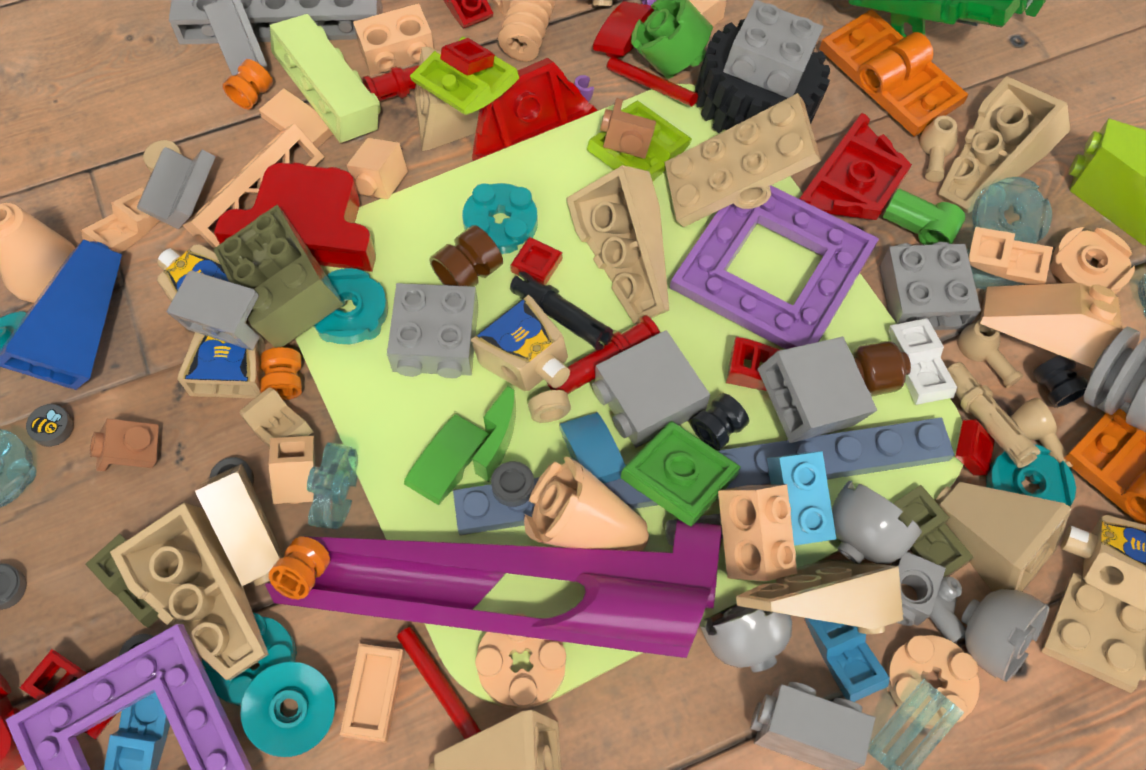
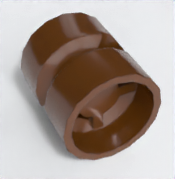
[429,225,503,287]

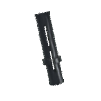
[510,271,613,350]

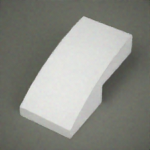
[889,318,957,405]

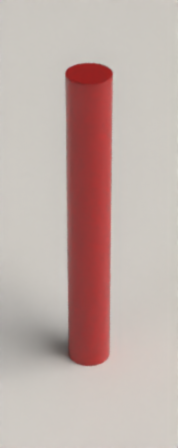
[607,57,698,107]
[397,627,481,739]

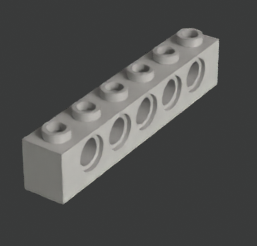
[169,0,383,44]

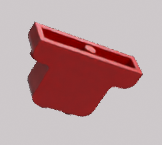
[214,163,376,272]

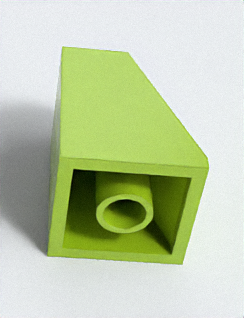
[1069,118,1146,246]

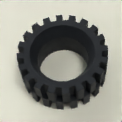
[695,19,830,134]

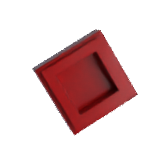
[440,38,495,76]
[510,237,563,286]
[955,420,995,476]

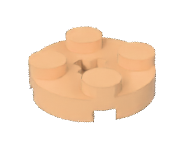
[1050,227,1135,294]
[475,613,566,709]
[885,635,980,729]

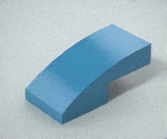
[559,412,626,484]
[805,618,890,702]
[104,692,170,770]

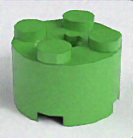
[631,0,713,79]

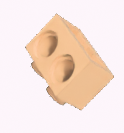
[353,3,434,76]
[718,484,797,581]

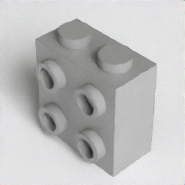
[723,0,824,98]
[879,242,981,330]
[387,283,478,378]
[592,330,710,448]
[757,336,877,443]
[750,682,876,770]

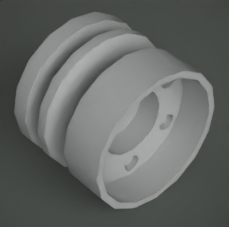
[1084,326,1146,432]

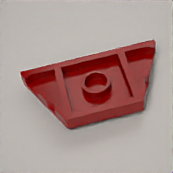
[472,58,597,161]
[799,113,912,220]

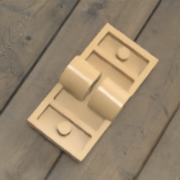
[665,93,821,227]

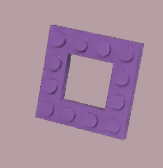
[670,185,879,349]
[6,624,252,770]

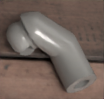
[929,576,966,643]

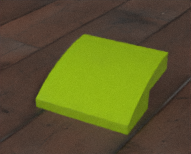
[410,36,519,115]
[587,100,692,181]

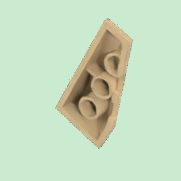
[938,76,1070,214]
[566,165,669,324]
[110,503,269,680]
[736,559,903,634]

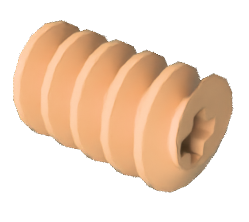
[498,0,556,62]

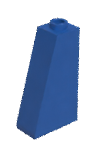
[0,240,122,390]

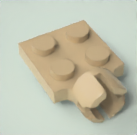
[1041,572,1146,693]

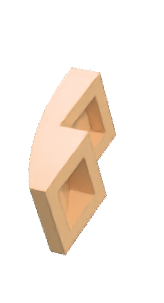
[81,187,160,253]
[968,227,1053,285]

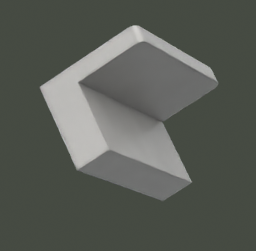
[203,0,267,75]
[137,147,216,229]
[166,271,260,351]

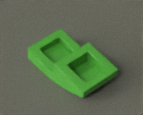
[472,386,516,482]
[404,414,489,505]

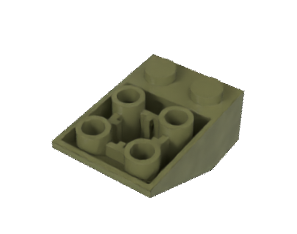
[213,205,344,348]

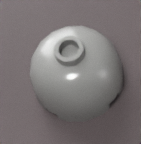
[832,481,922,564]
[961,589,1049,682]
[700,605,792,672]

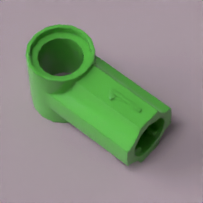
[883,188,966,245]

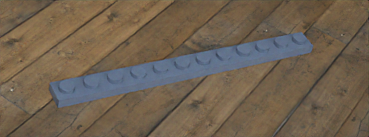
[453,417,954,535]

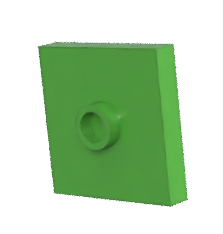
[620,421,741,527]

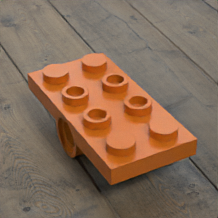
[819,9,969,137]
[1064,408,1146,525]

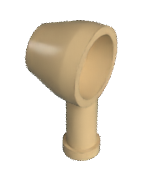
[919,116,958,182]
[958,320,1023,388]
[1010,398,1073,468]

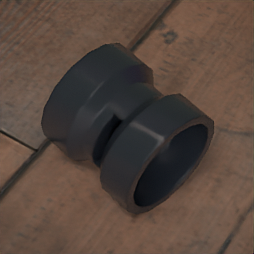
[1033,355,1088,408]
[691,393,749,451]

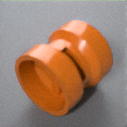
[223,59,273,110]
[260,347,302,400]
[269,537,330,600]

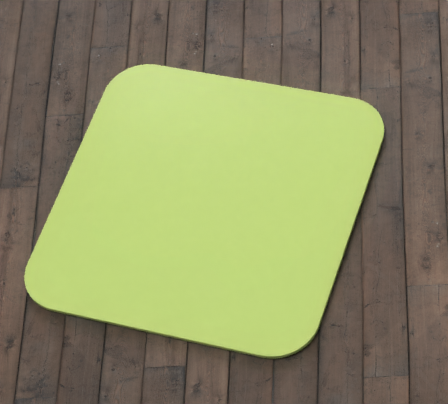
[295,84,963,706]

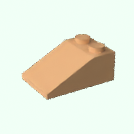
[980,283,1123,368]

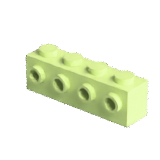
[270,14,381,143]

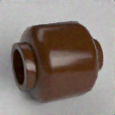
[852,341,911,396]

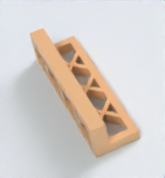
[182,123,324,248]

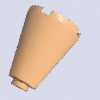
[0,203,75,303]
[524,457,649,551]

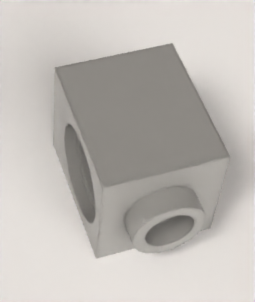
[891,552,946,626]

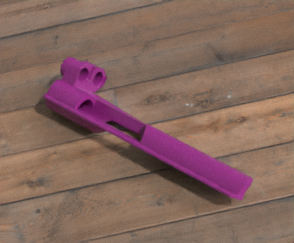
[265,520,722,658]

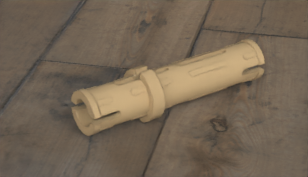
[947,362,1040,468]

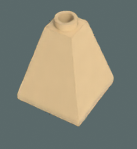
[414,47,479,151]
[935,482,1072,592]
[428,710,561,770]

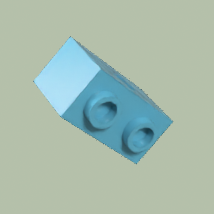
[767,451,836,546]

